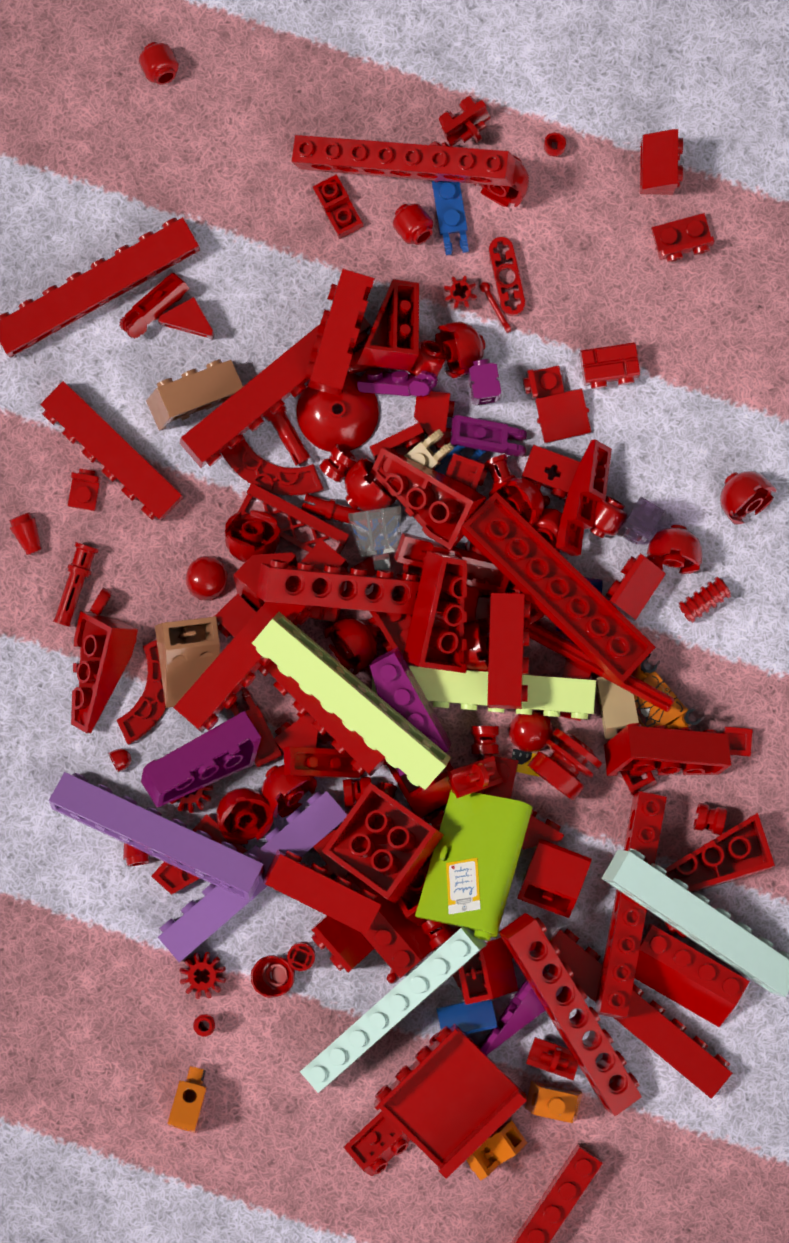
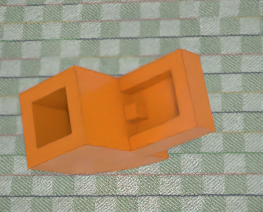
[466,1120,527,1181]

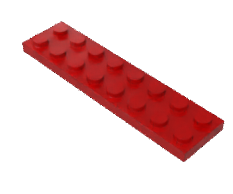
[461,492,656,686]

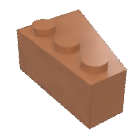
[146,359,243,431]

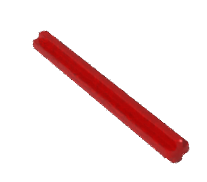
[528,623,675,712]

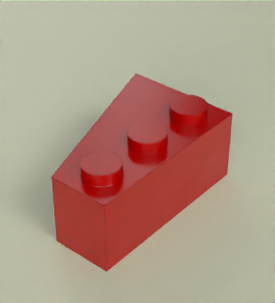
[357,279,419,371]

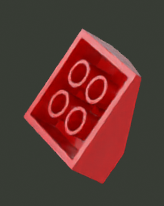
[322,783,444,904]

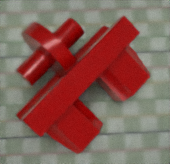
[438,96,491,146]
[447,756,503,798]
[526,1037,578,1081]

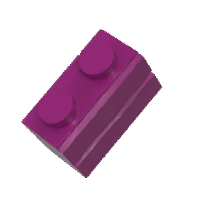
[468,359,501,406]

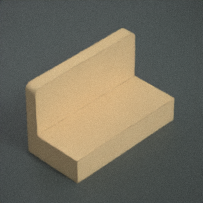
[596,677,639,739]

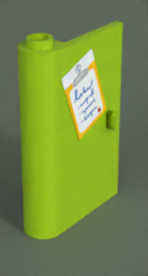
[415,790,533,941]

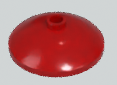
[297,372,379,452]

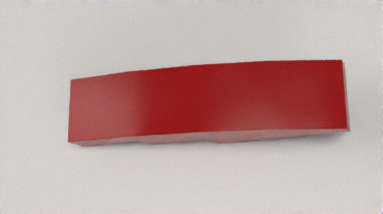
[555,439,612,556]
[394,533,509,593]

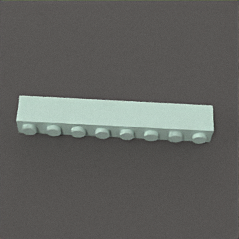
[601,848,789,997]
[300,927,487,1093]

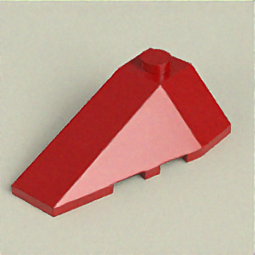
[71,611,138,734]

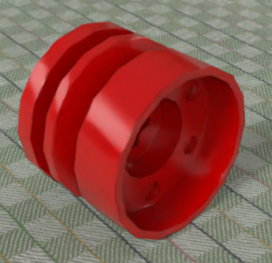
[527,728,602,801]

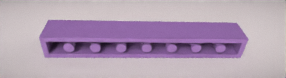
[49,772,265,901]
[158,790,348,963]

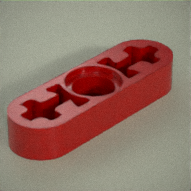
[489,237,525,316]

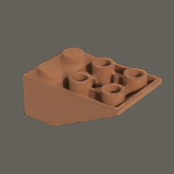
[155,616,220,708]

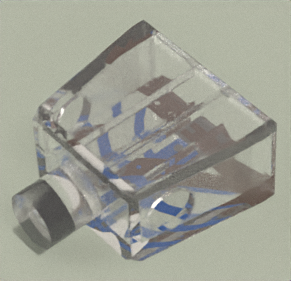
[347,506,401,572]

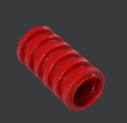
[679,577,731,623]

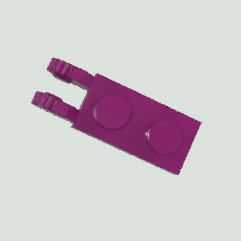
[357,369,438,396]
[451,415,527,457]

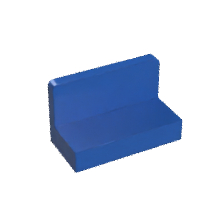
[436,1000,497,1034]

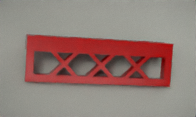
[237,483,350,554]

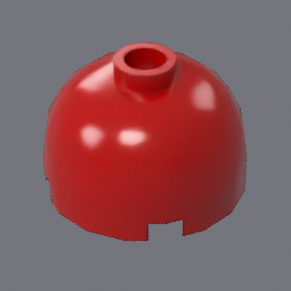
[474,155,529,207]
[435,322,486,378]
[345,458,398,513]
[720,471,776,525]
[489,477,545,527]
[225,510,280,562]
[647,525,702,574]
[325,618,377,675]
[464,619,490,672]
[261,765,317,818]
[216,787,273,844]

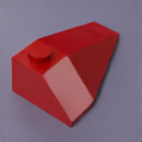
[371,447,487,550]

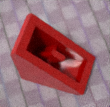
[158,297,215,339]

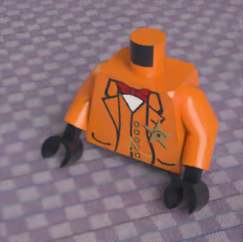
[622,653,705,730]

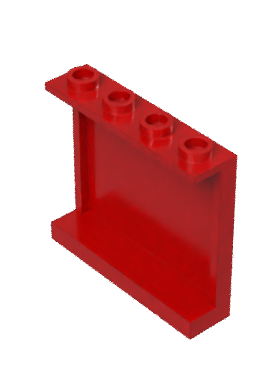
[375,1023,527,1179]

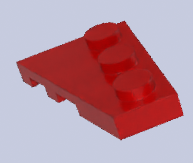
[151,814,248,895]

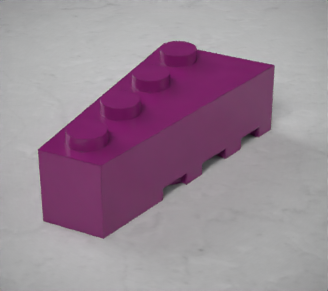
[370,647,452,776]
[141,711,261,808]

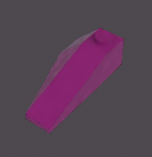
[479,969,563,1055]

